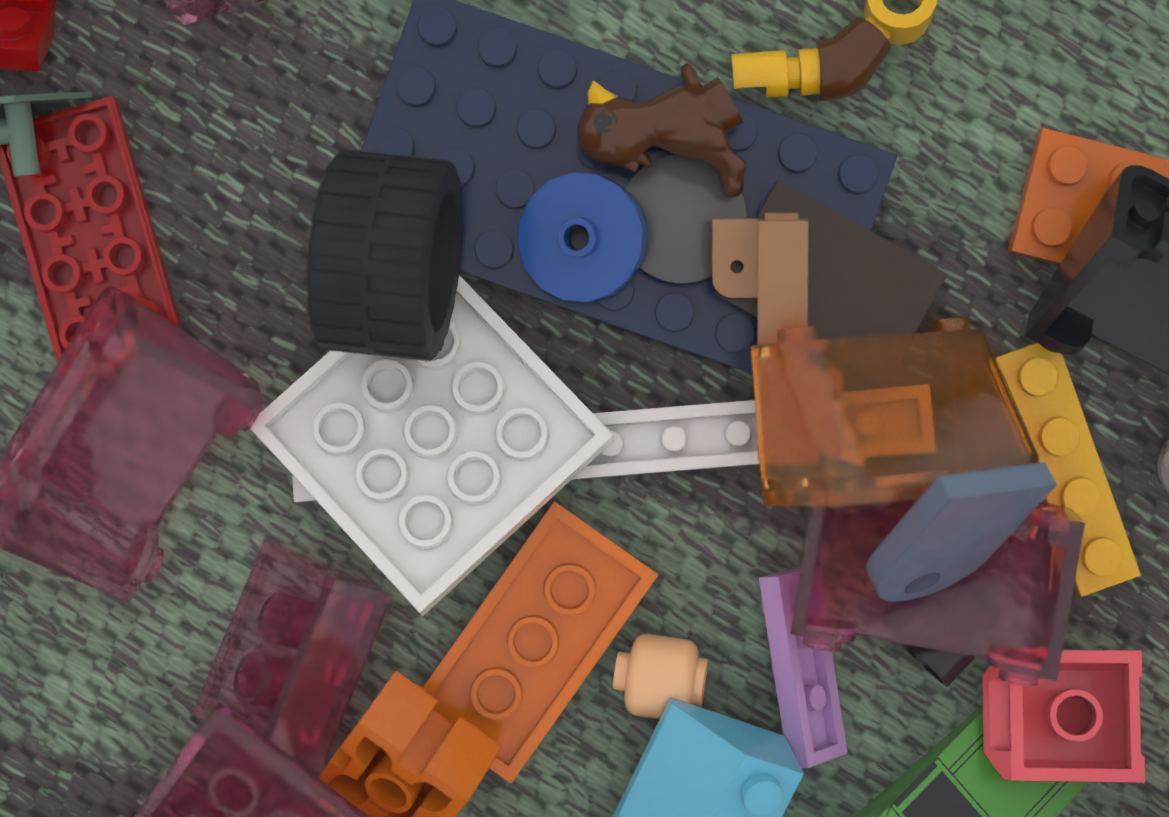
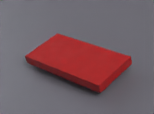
[0,96,186,375]

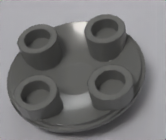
[625,155,747,283]

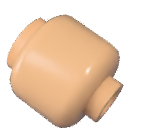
[613,633,708,719]

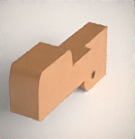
[712,212,841,464]

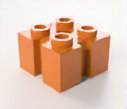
[312,671,502,817]

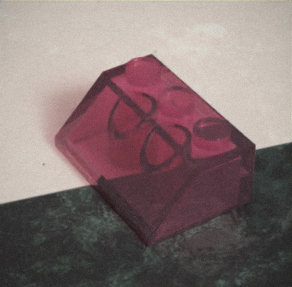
[193,538,393,773]

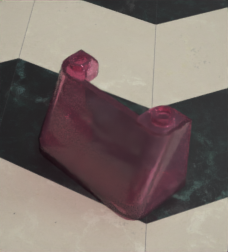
[0,285,262,602]
[790,467,1085,686]

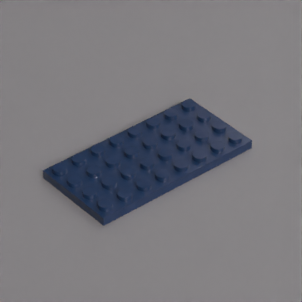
[361,0,898,376]

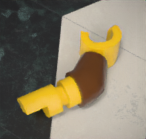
[731,0,937,102]

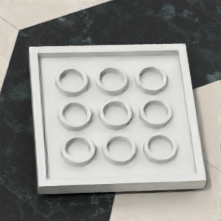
[247,275,614,616]

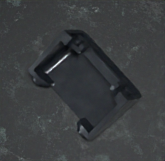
[1025,165,1169,375]

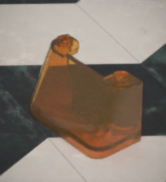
[751,317,1040,506]

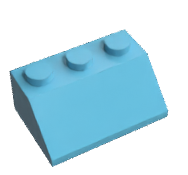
[613,697,804,817]

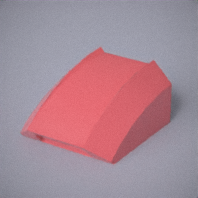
[982,650,1145,783]

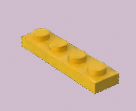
[992,342,1141,597]

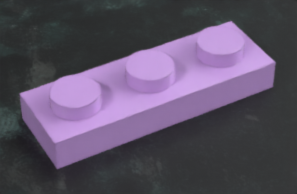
[759,566,848,768]

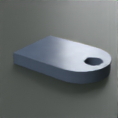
[866,462,1057,602]

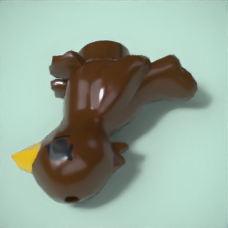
[577,63,747,197]

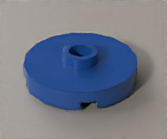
[517,172,648,302]

